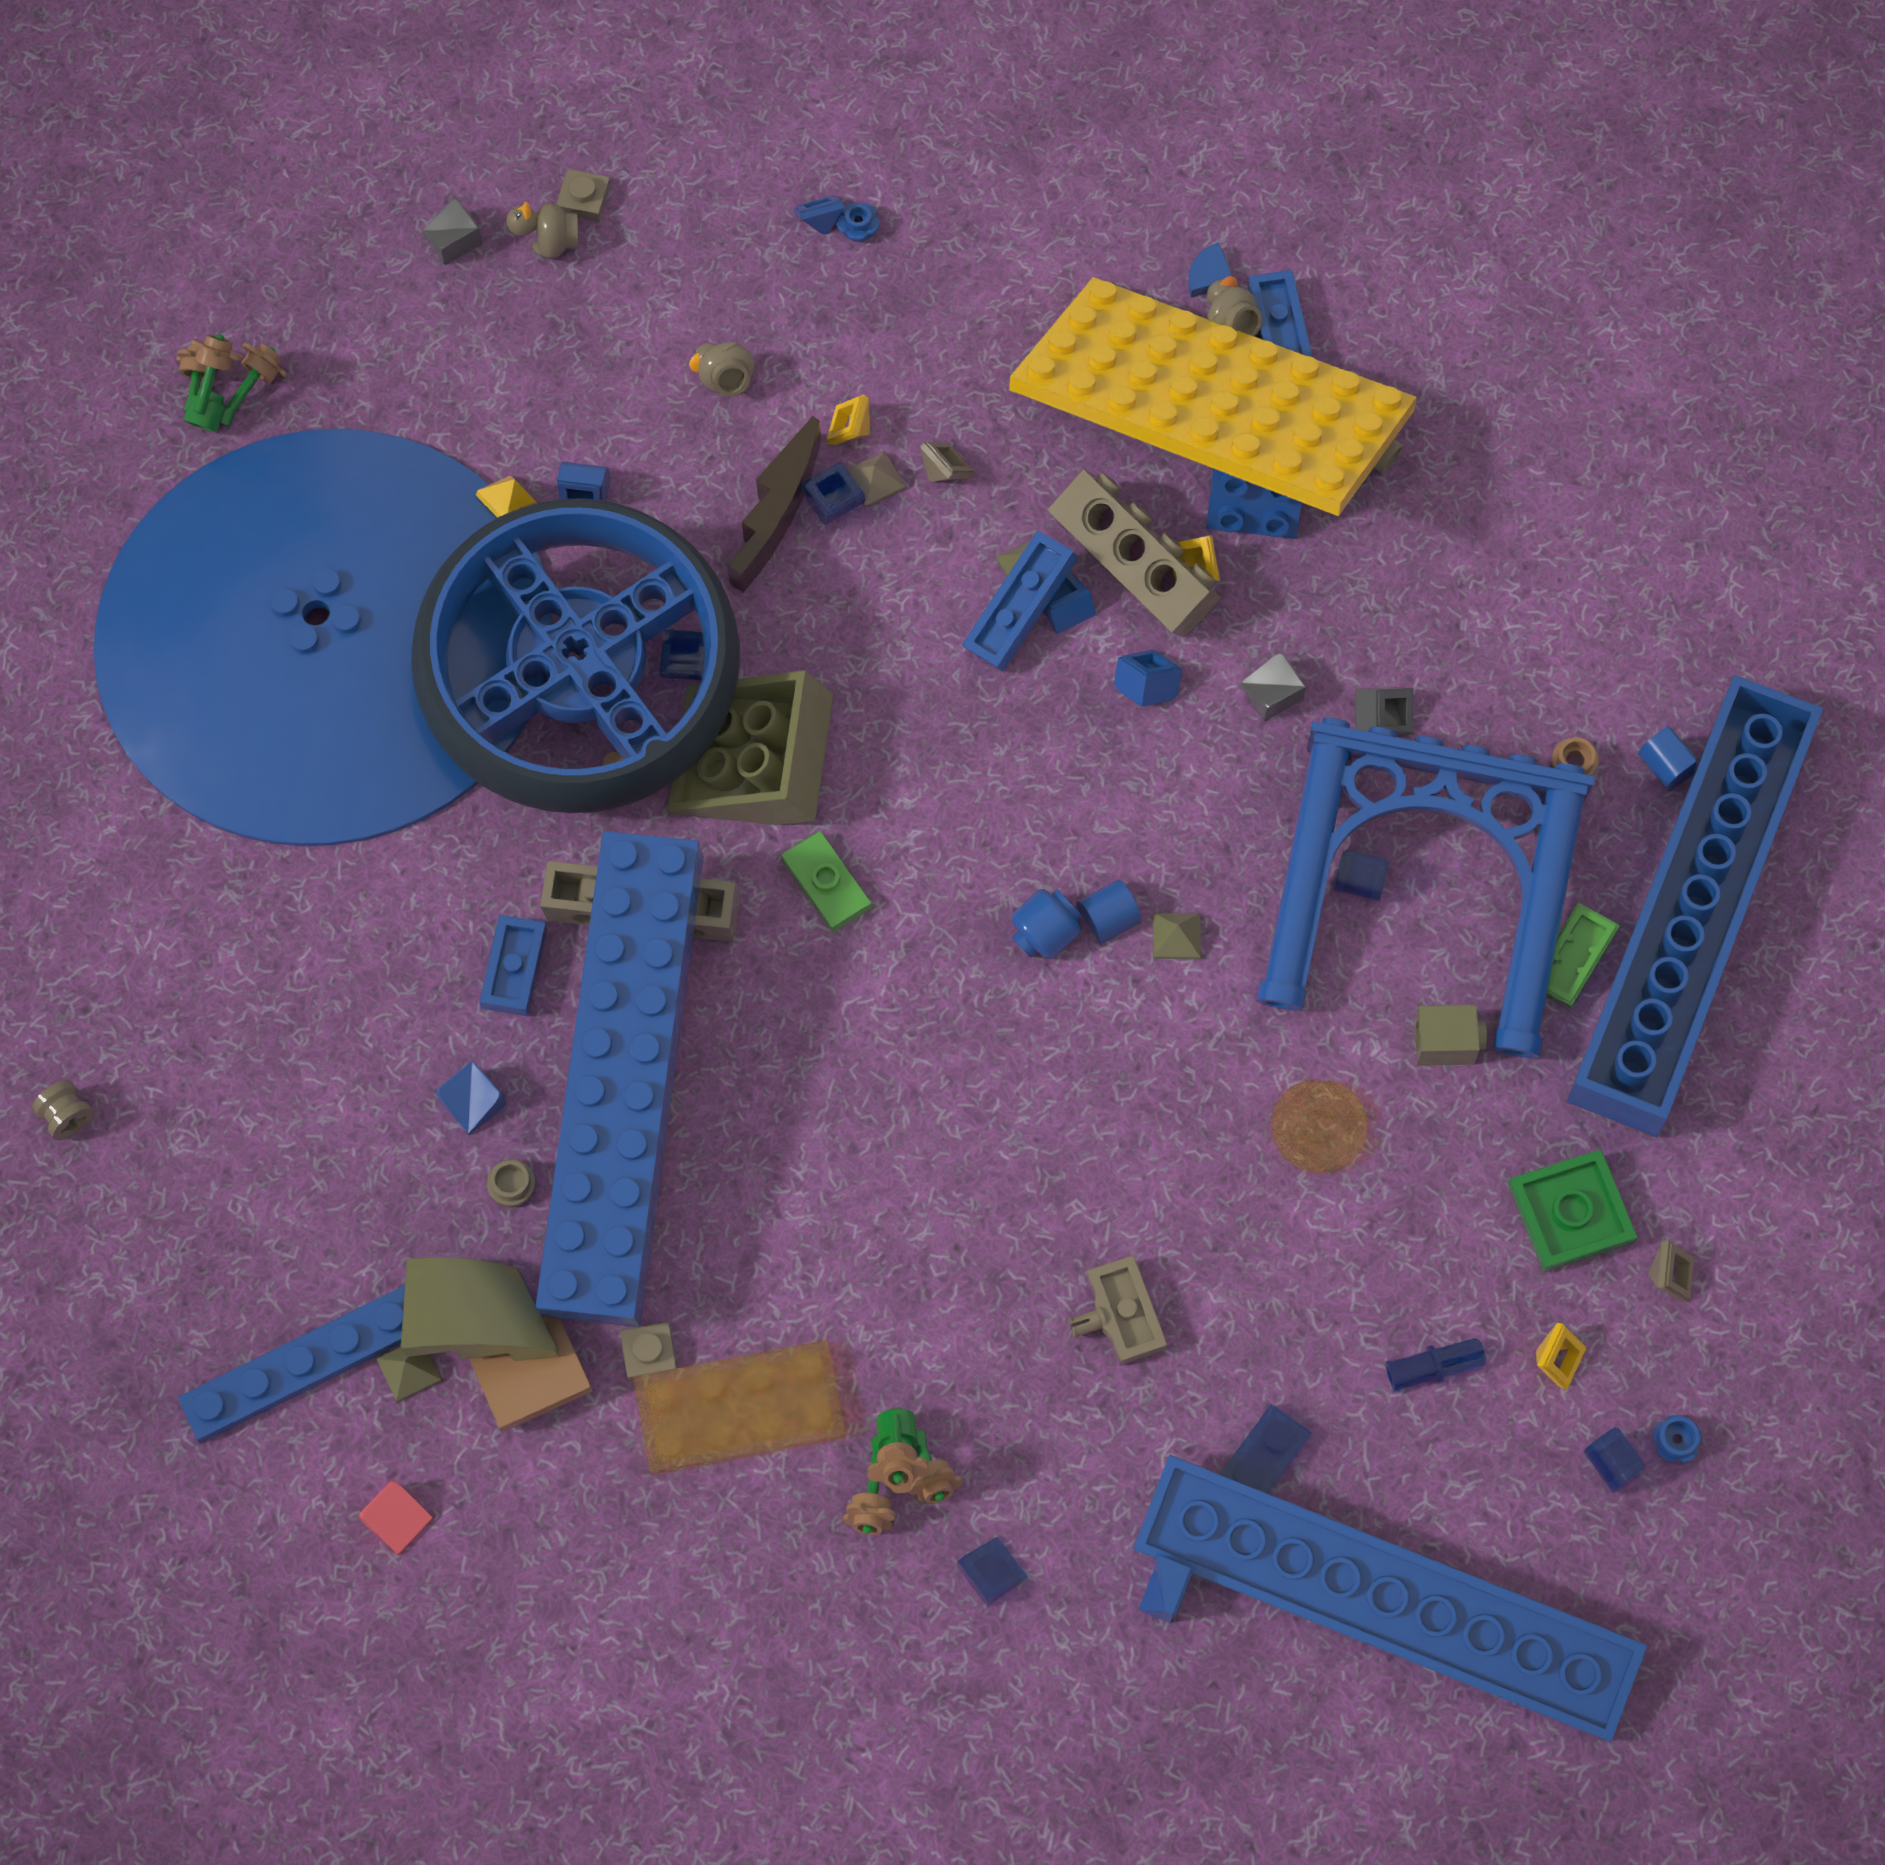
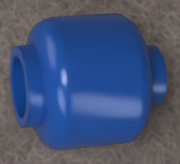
[1011,889,1082,959]

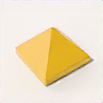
[826,394,870,446]
[476,476,537,518]
[1173,535,1220,584]
[1536,1323,1586,1390]

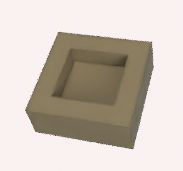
[556,169,611,221]
[620,1322,677,1381]

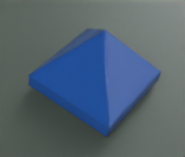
[794,195,844,235]

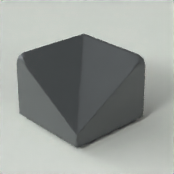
[422,198,482,265]
[1240,652,1306,721]
[1355,687,1413,735]

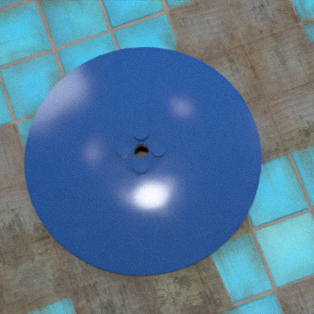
[94,429,552,846]

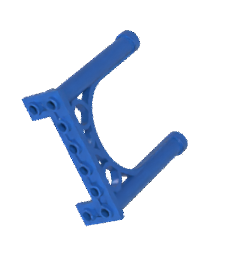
[1256,718,1595,1059]

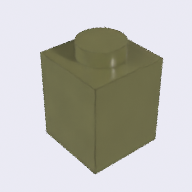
[1414,1005,1487,1066]

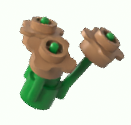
[176,334,288,433]
[843,1408,963,1535]

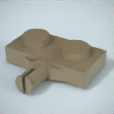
[1068,1255,1167,1366]

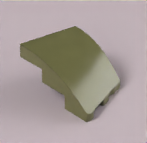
[401,1257,559,1361]

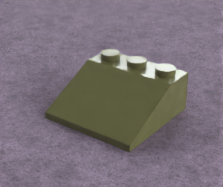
[667,670,833,825]

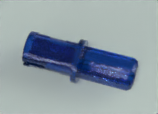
[1385,1338,1486,1392]

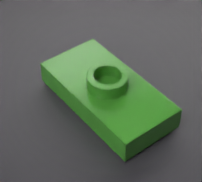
[781,831,872,933]
[1547,902,1620,1009]

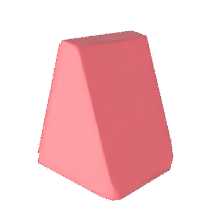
[359,1479,434,1556]

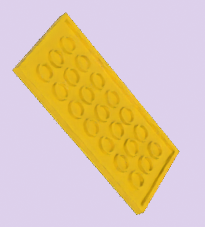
[1009,277,1417,516]

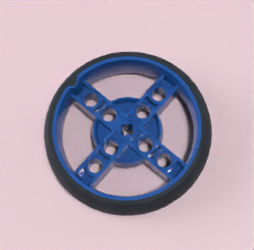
[412,498,740,813]

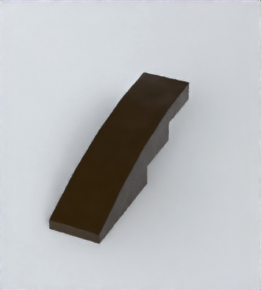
[727,416,821,593]

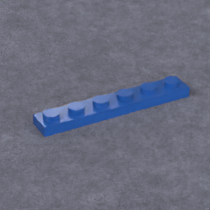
[177,1285,405,1443]

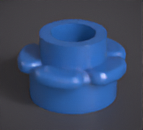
[837,202,880,242]
[1652,1415,1702,1463]

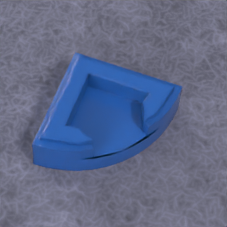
[1188,242,1232,297]

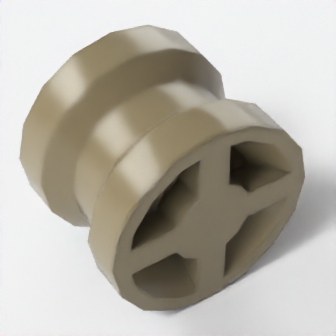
[32,1080,94,1140]

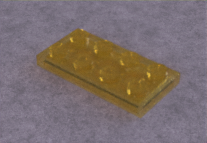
[633,1340,846,1476]

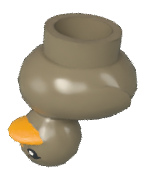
[506,201,578,259]
[689,341,755,396]

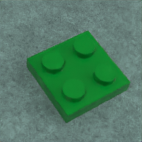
[1508,1149,1637,1273]

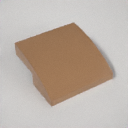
[469,1317,593,1433]

